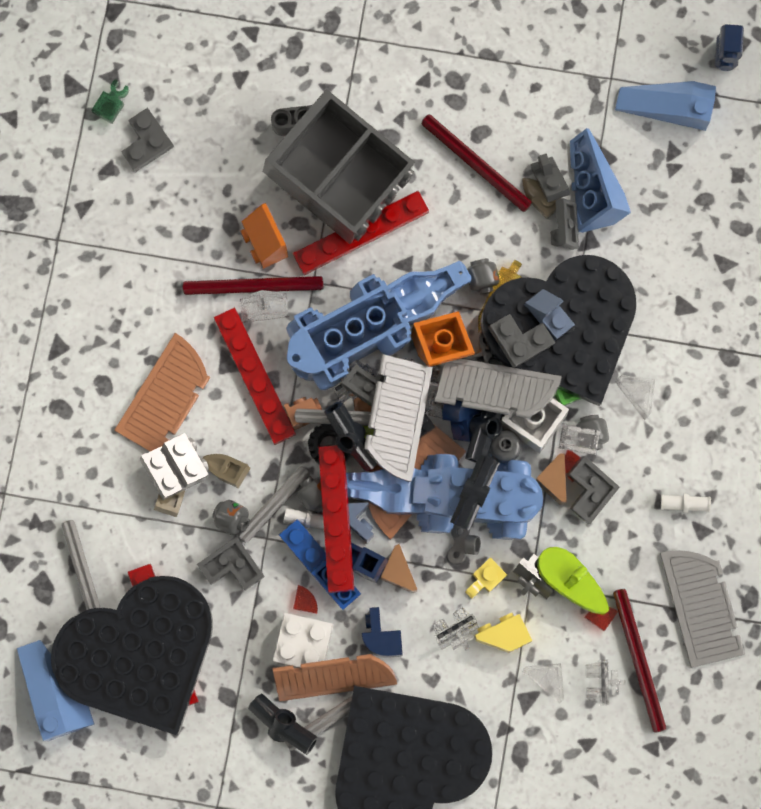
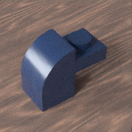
[442,400,482,442]
[351,542,388,583]
[361,607,403,658]

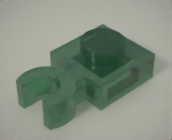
[91,79,129,124]

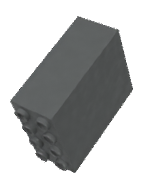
[262,89,415,244]

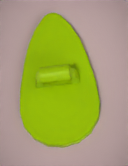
[537,547,609,615]

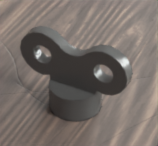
[448,524,481,565]

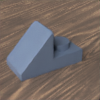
[524,289,575,341]
[348,503,374,544]

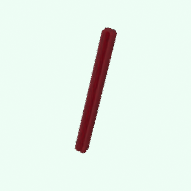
[421,114,532,212]
[182,276,324,295]
[613,589,666,733]

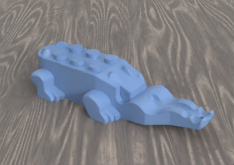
[286,261,471,390]
[346,454,543,540]

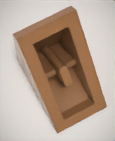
[536,453,567,505]
[381,544,417,593]

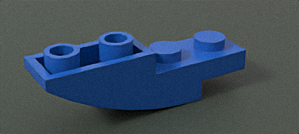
[278,519,361,610]

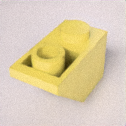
[474,613,532,653]

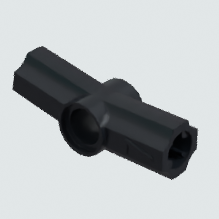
[324,401,378,472]
[465,410,503,463]
[450,455,500,531]
[248,693,319,755]

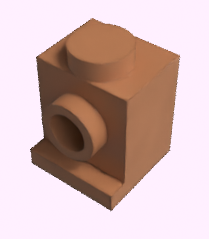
[284,397,322,431]

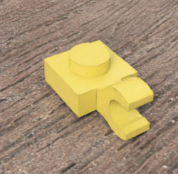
[465,557,507,599]

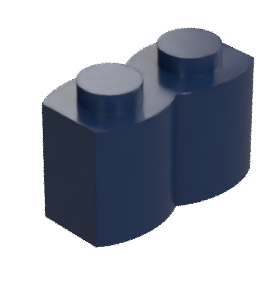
[715,24,744,71]

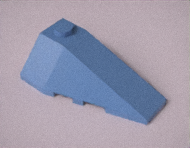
[615,81,716,131]
[570,128,631,233]
[17,640,94,741]

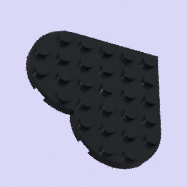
[481,255,636,406]
[51,576,213,736]
[335,686,492,809]

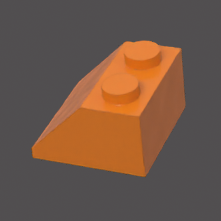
[240,203,288,269]
[411,311,475,367]

